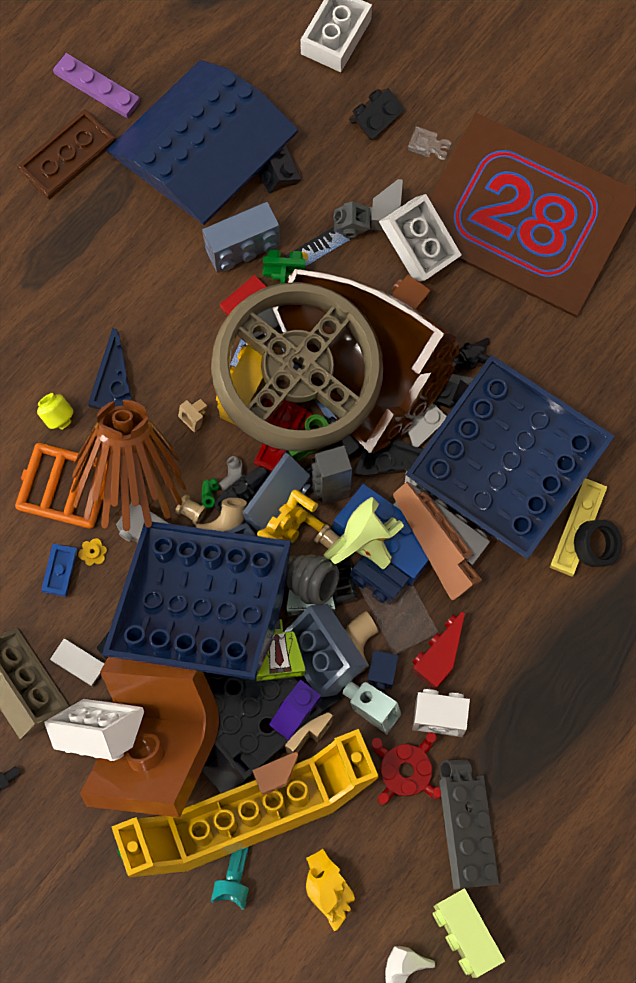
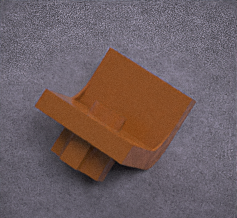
[80,657,219,818]

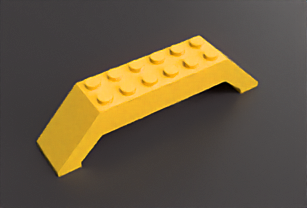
[112,729,379,878]

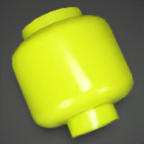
[37,393,74,429]

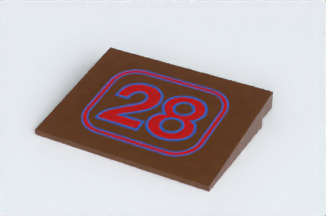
[429,113,636,318]

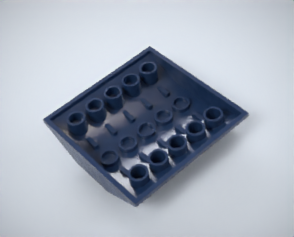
[106,60,299,225]
[406,355,615,560]
[102,522,291,680]

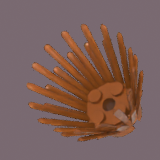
[71,400,186,531]

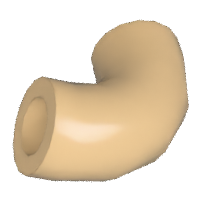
[196,497,247,532]
[345,611,378,677]

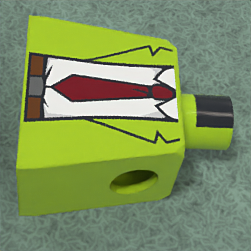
[256,619,305,681]

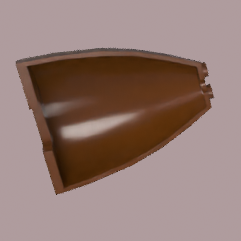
[273,269,459,453]

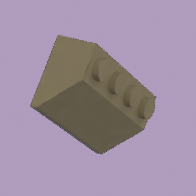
[0,628,69,739]

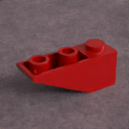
[412,612,465,690]

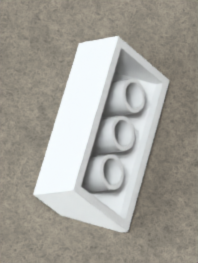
[44,699,144,761]

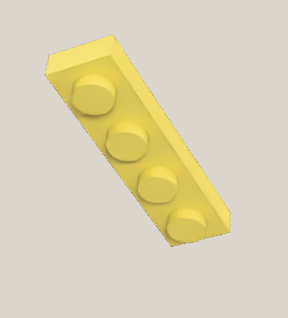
[549,478,607,577]

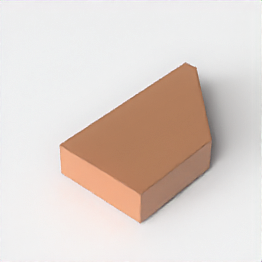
[252,751,299,796]

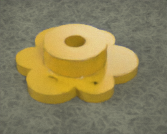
[78,538,107,566]

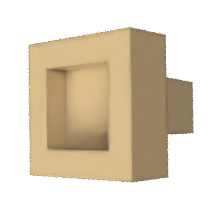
[178,399,207,433]

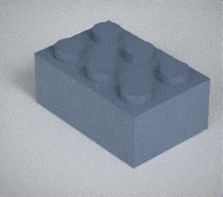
[202,202,280,272]
[284,604,368,697]

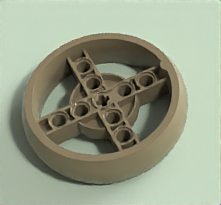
[211,282,383,451]

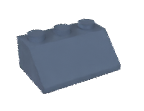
[243,453,312,533]

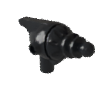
[453,338,490,370]

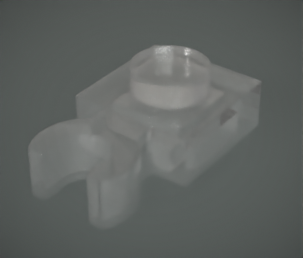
[408,126,451,159]

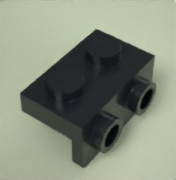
[349,88,405,140]
[259,145,301,193]

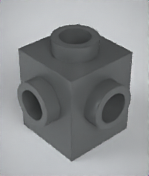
[333,201,370,238]

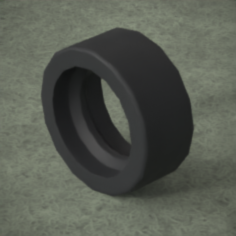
[574,519,623,567]

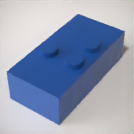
[332,484,430,587]

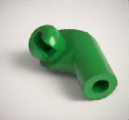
[201,478,219,508]

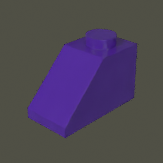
[269,680,321,740]

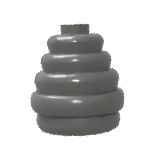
[285,555,339,605]

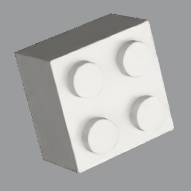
[412,689,470,737]

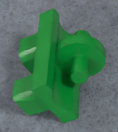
[263,250,306,284]

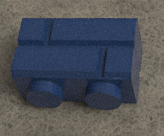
[350,556,410,605]

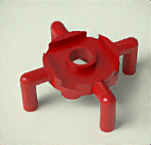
[371,732,441,806]

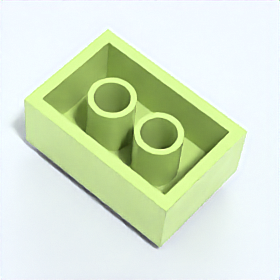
[432,888,505,978]

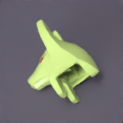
[324,497,404,569]

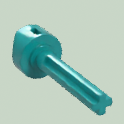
[210,847,249,910]

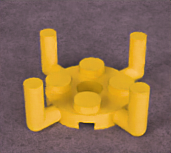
[257,490,326,543]

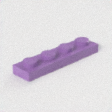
[53,53,140,119]

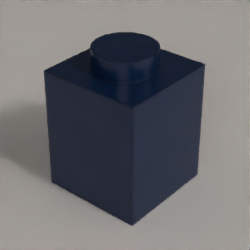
[367,650,398,691]

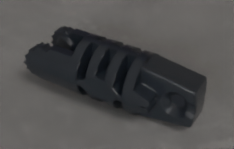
[213,466,267,514]

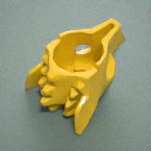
[306,849,355,931]

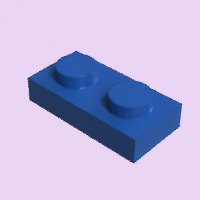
[41,544,78,598]

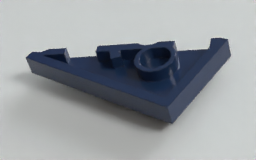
[88,328,132,410]

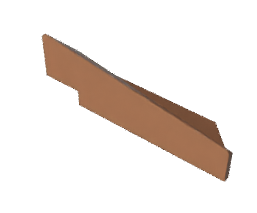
[393,482,482,600]

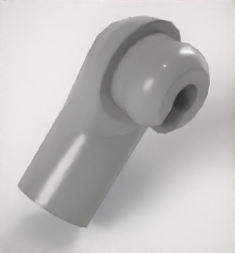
[218,456,243,491]

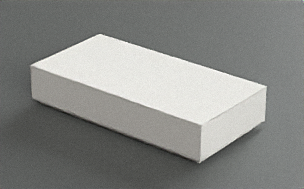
[50,639,104,687]

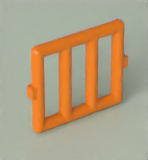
[15,443,108,529]

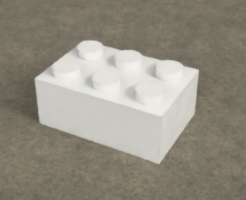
[301,0,372,72]
[379,194,461,281]

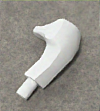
[385,946,435,983]

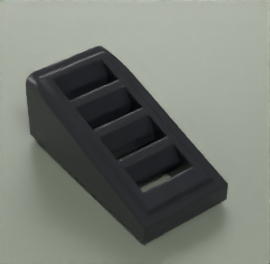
[329,557,358,606]

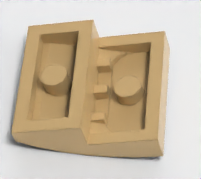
[285,712,333,754]

